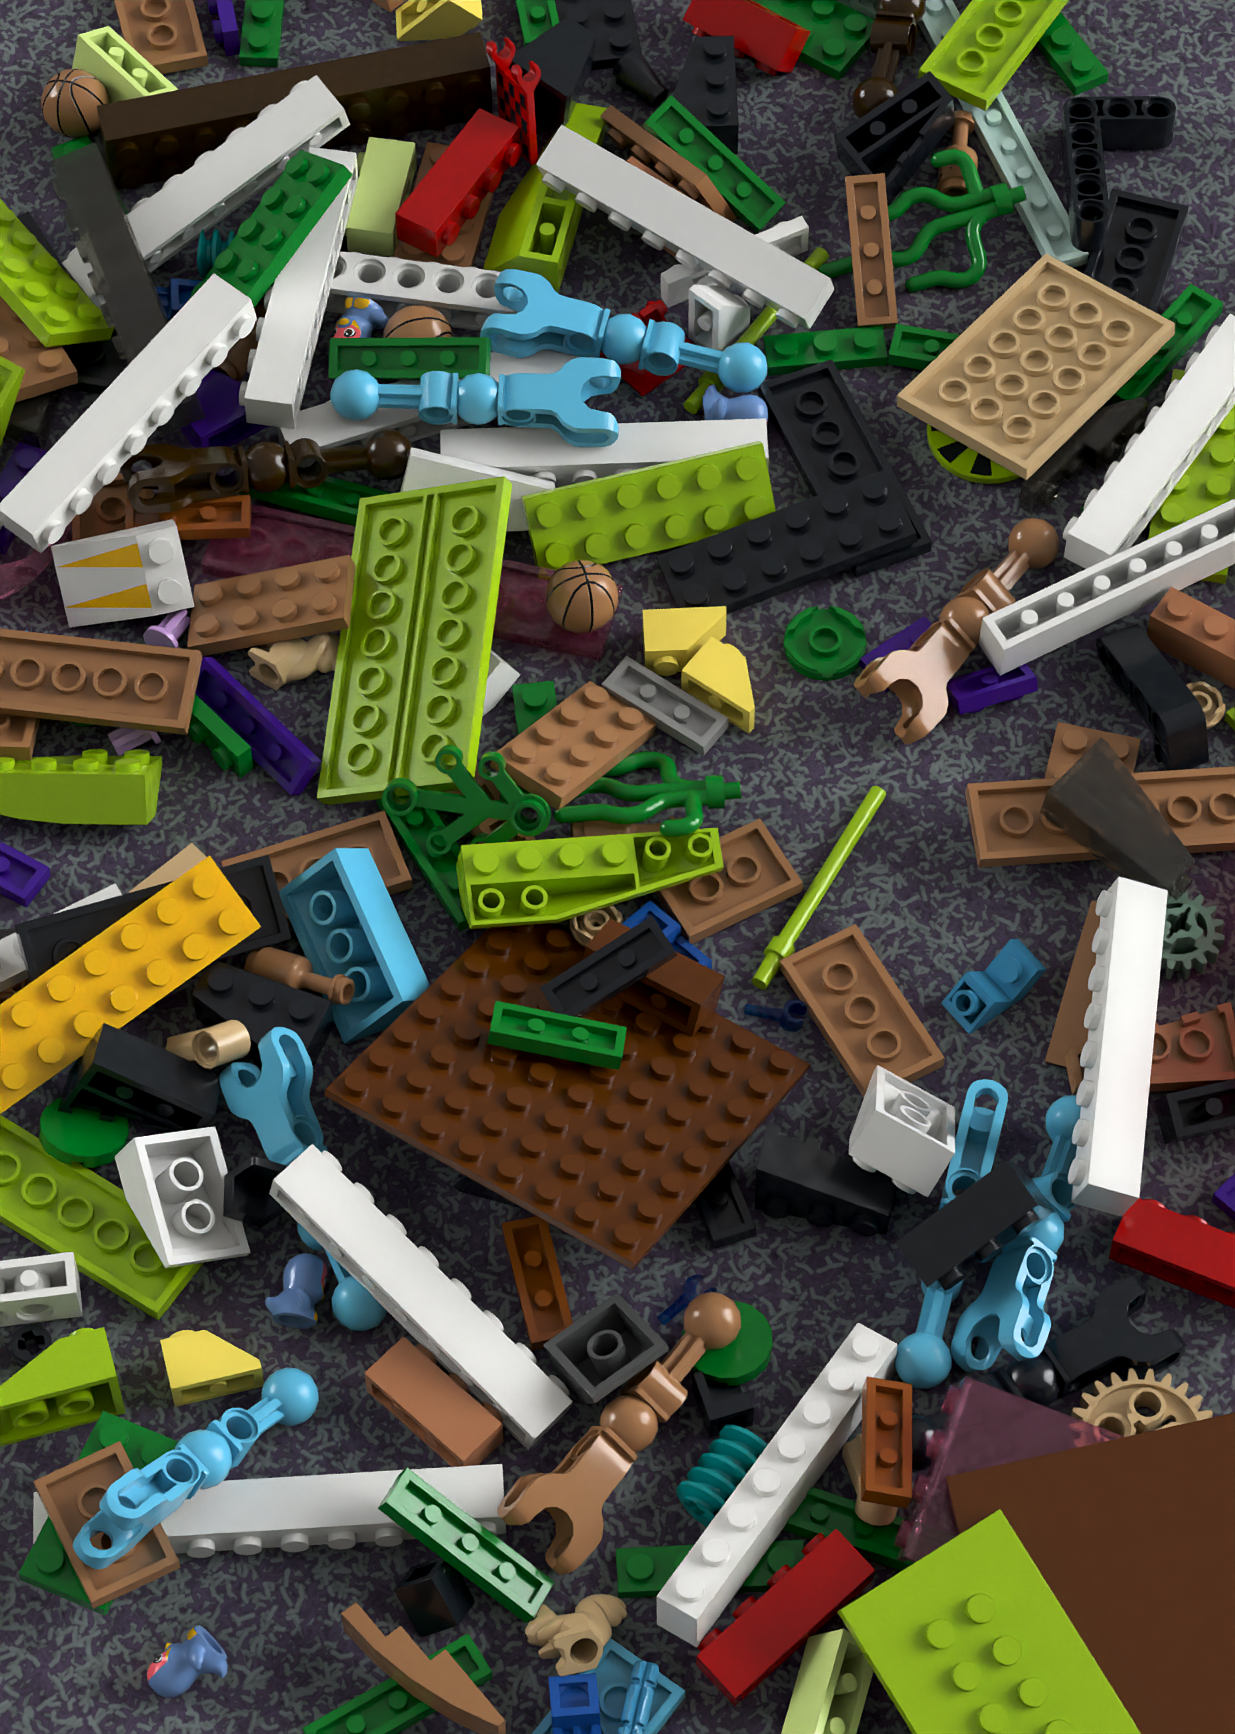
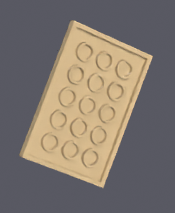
[897,254,1175,480]

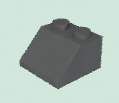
[543,1293,669,1404]

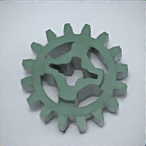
[1161,888,1225,980]

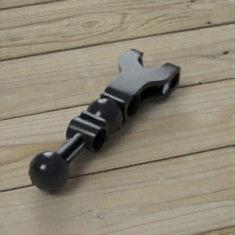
[912,1276,1187,1473]

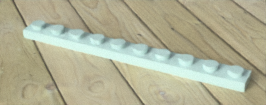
[918,0,1089,268]

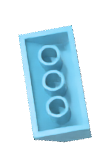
[279,848,430,1044]

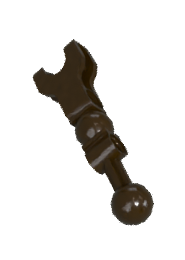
[852,0,926,119]
[120,429,412,514]

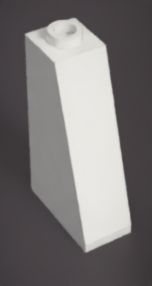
[400,447,555,531]

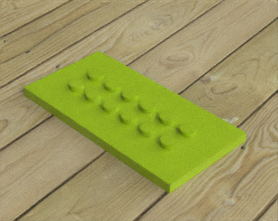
[317,476,512,805]
[837,1509,1141,1734]

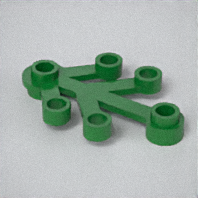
[382,745,551,855]

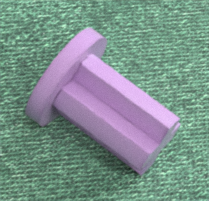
[143,609,190,648]
[108,727,162,756]

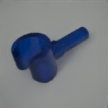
[744,999,807,1032]
[657,1275,717,1326]

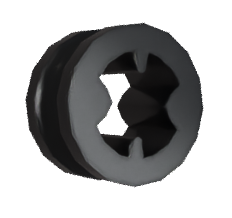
[11,1324,53,1367]

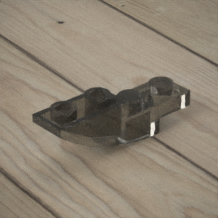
[1019,397,1148,516]

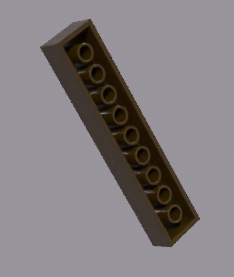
[97,32,493,190]

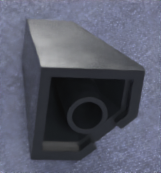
[509,16,597,134]

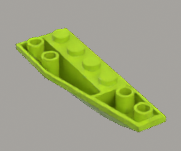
[483,103,607,293]
[0,749,162,825]
[456,827,724,929]

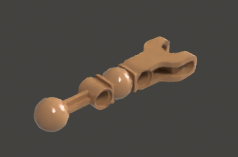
[853,518,1060,745]
[497,1292,741,1575]

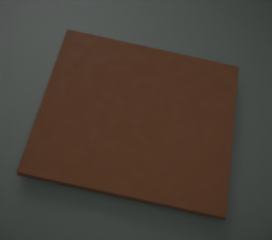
[324,923,810,1270]
[945,1413,1235,1734]

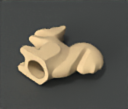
[248,633,340,691]
[525,1594,627,1677]

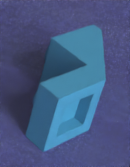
[941,939,1047,1034]

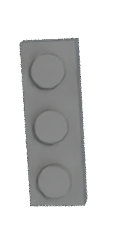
[602,656,729,756]

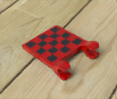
[486,37,541,165]

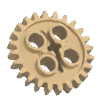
[1068,1368,1213,1447]

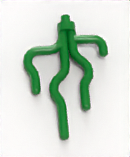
[818,149,1027,293]
[500,751,741,837]

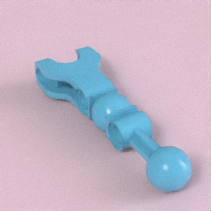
[480,269,767,393]
[330,357,621,447]
[219,1027,387,1332]
[894,1079,1008,1389]
[951,1095,1081,1373]
[73,1367,319,1569]

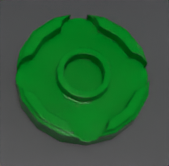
[783,606,867,681]
[39,1098,129,1168]
[682,1300,773,1386]

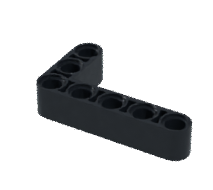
[1060,96,1176,253]

